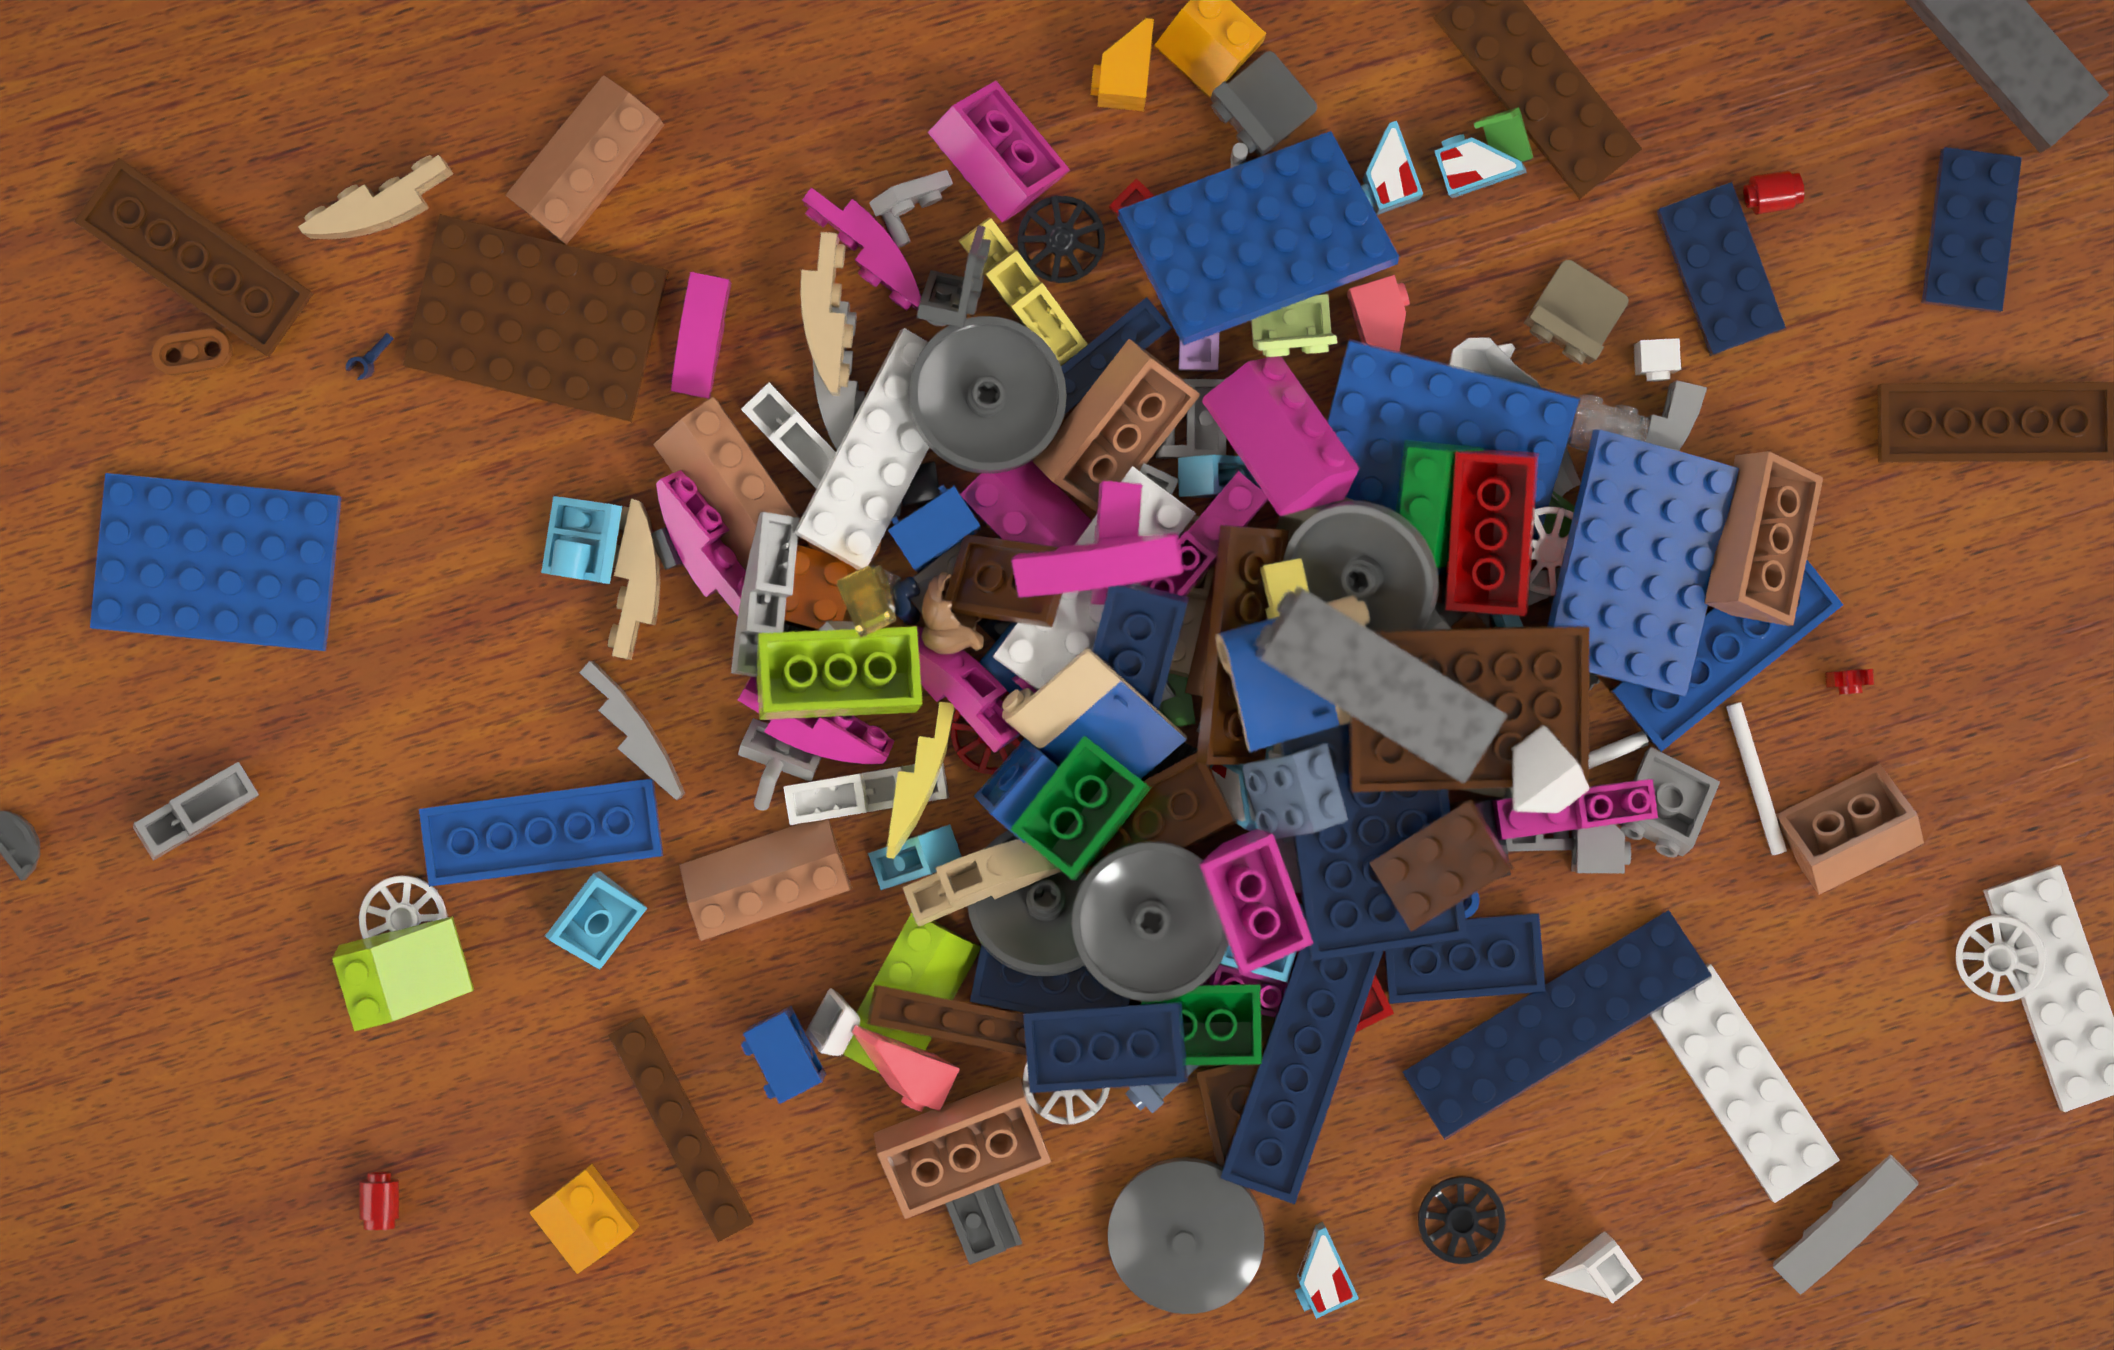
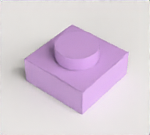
[1179,332,1219,372]

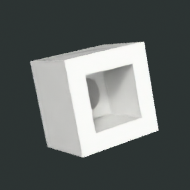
[1634,338,1681,382]

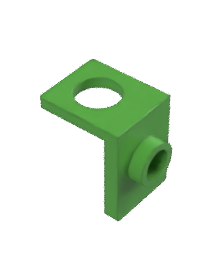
[1474,107,1533,162]

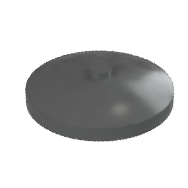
[909,316,1067,474]
[1283,501,1438,631]
[967,830,1086,976]
[1072,841,1229,1001]
[1108,1157,1265,1314]

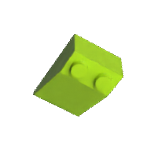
[332,916,474,1031]

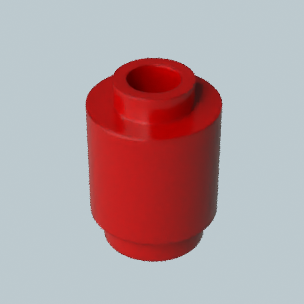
[1743,170,1805,215]
[359,1172,399,1230]

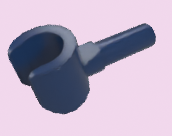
[346,333,394,380]

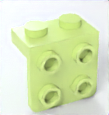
[1251,294,1337,357]

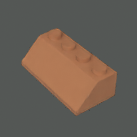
[505,75,664,245]
[1033,339,1201,512]
[653,396,801,570]
[1705,451,1823,626]
[679,819,852,941]
[873,1077,1051,1219]

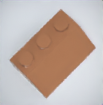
[1776,764,1924,895]

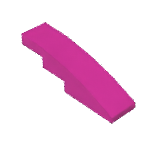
[1012,533,1184,597]

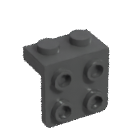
[1210,51,1317,157]
[917,225,991,328]

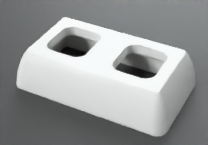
[806,988,861,1056]

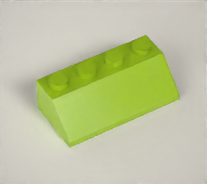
[757,627,922,720]
[843,913,981,1073]

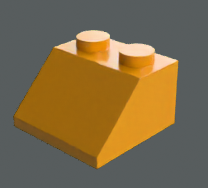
[1154,0,1266,99]
[1091,18,1154,111]
[529,1164,639,1274]

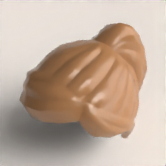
[921,571,984,654]

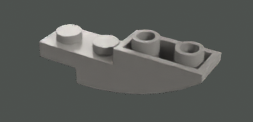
[813,301,865,450]

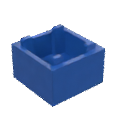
[888,485,982,573]
[974,738,1059,844]
[741,1005,827,1104]

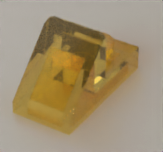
[837,565,896,637]

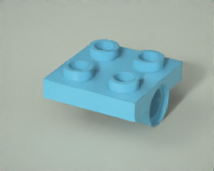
[541,496,622,584]

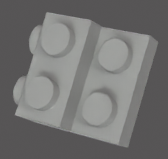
[1618,747,1720,858]

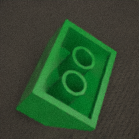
[1396,440,1484,568]
[1010,736,1151,881]
[1141,984,1262,1065]

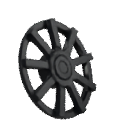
[1018,195,1105,283]
[1418,1176,1506,1264]

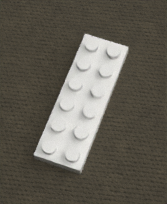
[794,328,929,572]
[993,466,1196,690]
[1983,865,2114,1112]
[1650,963,1840,1203]

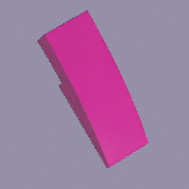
[671,272,732,399]
[1090,481,1142,605]

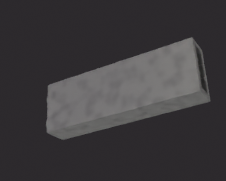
[1905,0,2109,153]
[1255,586,1507,783]

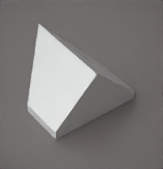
[1512,725,1590,813]
[1544,1231,1643,1304]

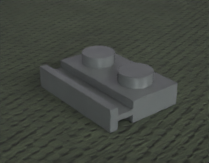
[945,1183,1023,1265]

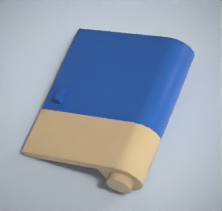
[1216,595,1370,751]
[1002,647,1187,779]

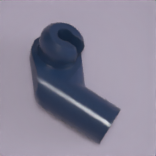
[893,576,921,625]

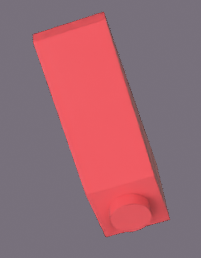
[1346,275,1409,352]
[852,1025,960,1112]

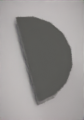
[0,811,40,881]

